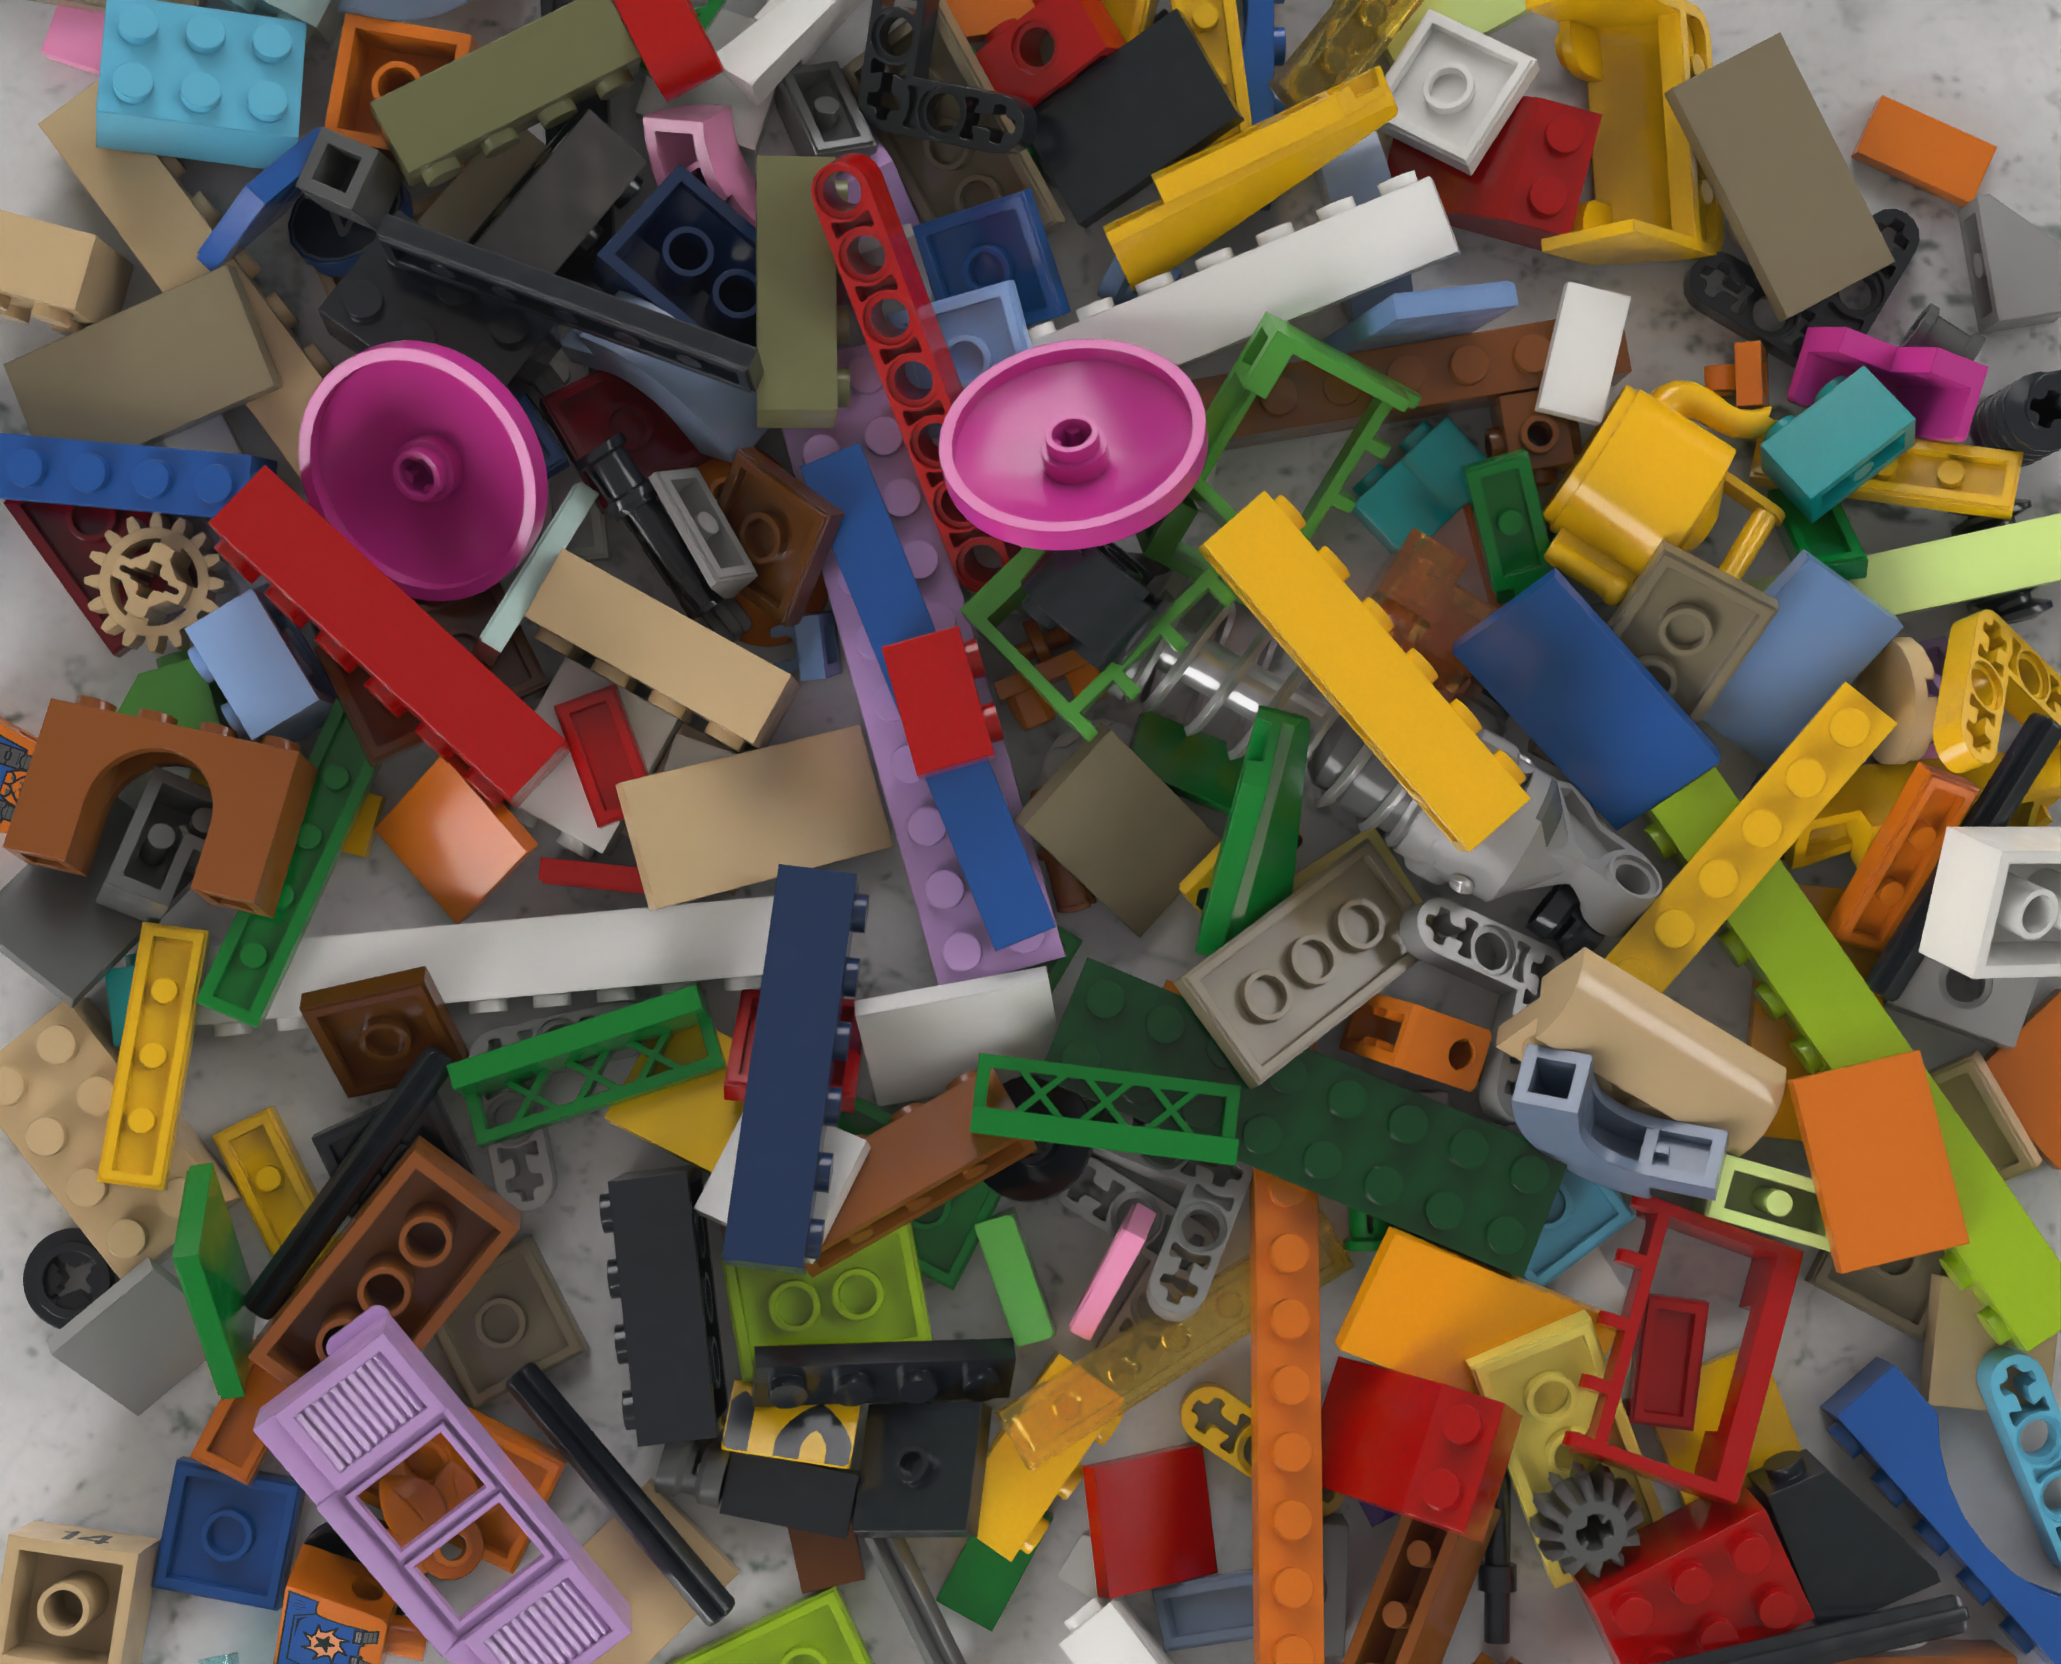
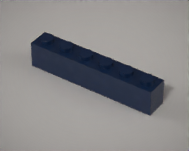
[722,864,869,1275]

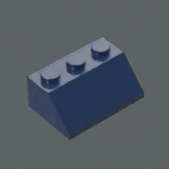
[591,163,756,347]

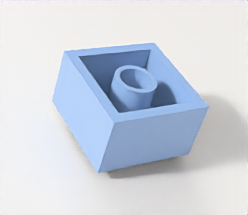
[185,588,336,743]

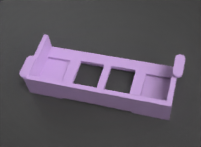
[253,1305,632,1664]

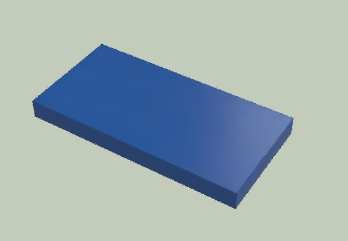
[1452,567,1721,831]

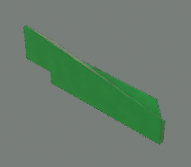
[1195,705,1310,956]

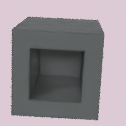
[295,127,405,231]

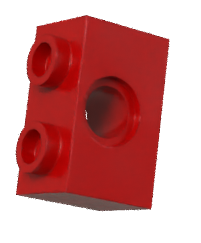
[975,0,1127,123]

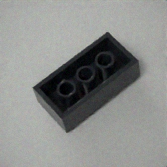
[599,1165,729,1447]

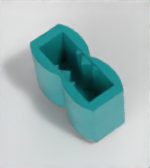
[1352,417,1486,564]

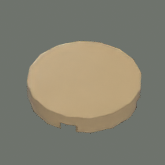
[1856,637,1937,765]

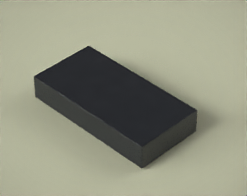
[719,1451,860,1539]

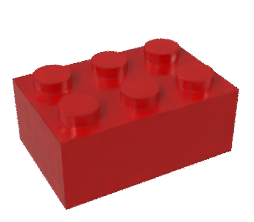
[1570,1483,1815,1664]

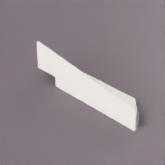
[717,0,864,106]

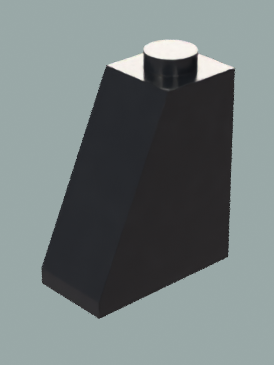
[1747,1449,1941,1626]

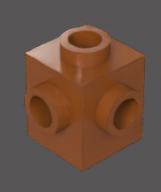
[1485,390,1581,488]

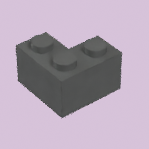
[95,766,213,924]

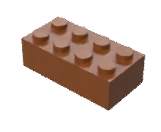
[248,1135,522,1387]

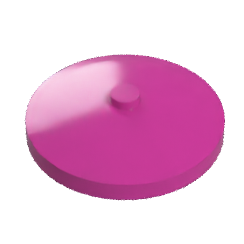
[939,339,1208,550]
[298,340,548,601]

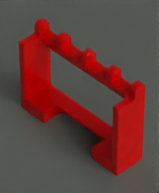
[1562,1195,1804,1503]

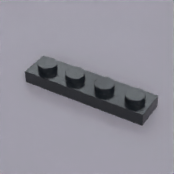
[751,1338,1016,1409]

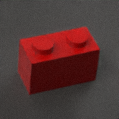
[881,626,1004,779]

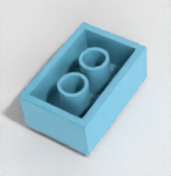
[96,0,307,169]

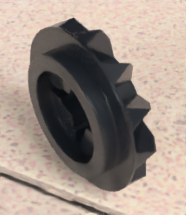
[23,1228,120,1329]

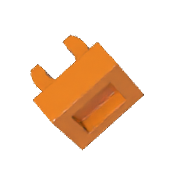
[1704,340,1770,409]

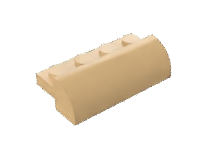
[1496,947,1786,1157]

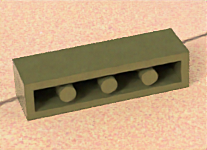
[370,0,641,188]
[756,155,850,429]

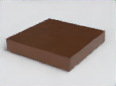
[717,447,845,627]
[299,966,469,1098]

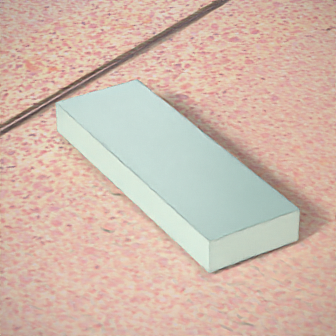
[472,482,599,667]

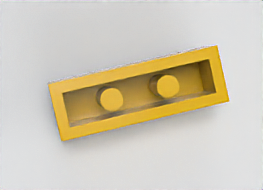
[976,1350,1124,1562]

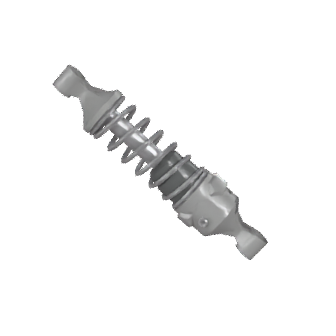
[1015,552,1662,937]

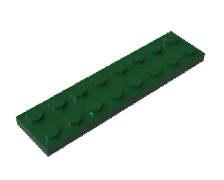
[1038,957,1567,1278]

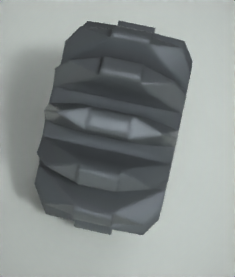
[1529,1460,1645,1578]

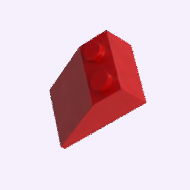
[1387,96,1602,251]
[1321,1356,1523,1543]

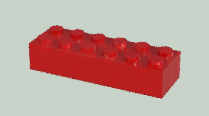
[208,465,569,809]

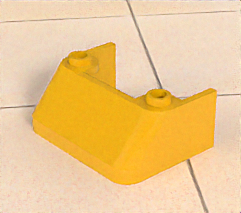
[1525,0,1724,266]

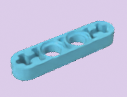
[1976,1346,2061,1571]

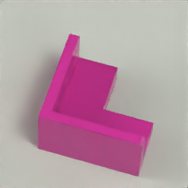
[1787,327,1989,442]

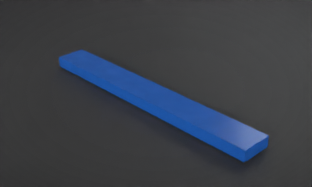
[799,442,1056,952]

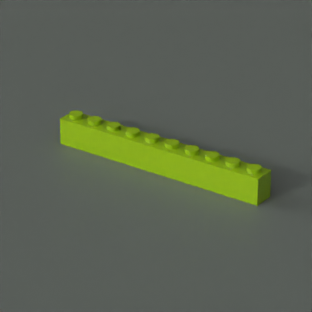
[1642,767,2061,1352]

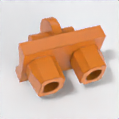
[993,618,1110,732]

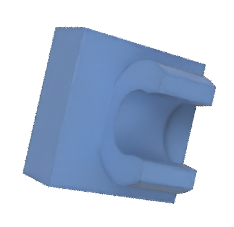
[770,610,842,681]

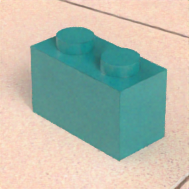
[1760,365,1916,524]

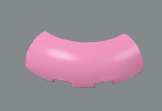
[643,104,847,305]

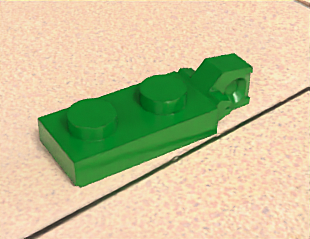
[1460,448,1554,605]

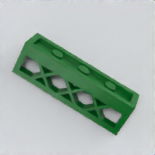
[446,984,727,1148]
[969,1053,1241,1166]

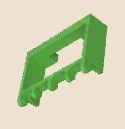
[1136,311,1422,606]
[959,476,1238,742]

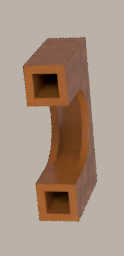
[3,695,318,918]

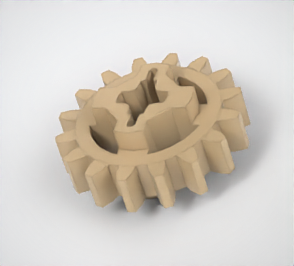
[84,513,232,655]

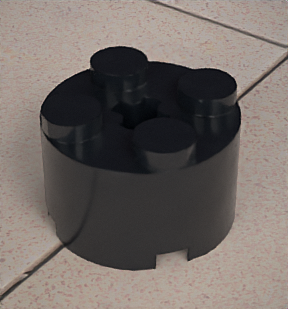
[1021,542,1175,672]

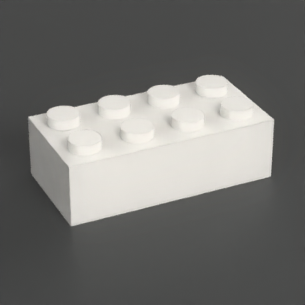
[1918,827,2061,979]

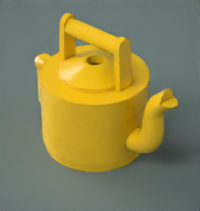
[1542,380,1786,607]

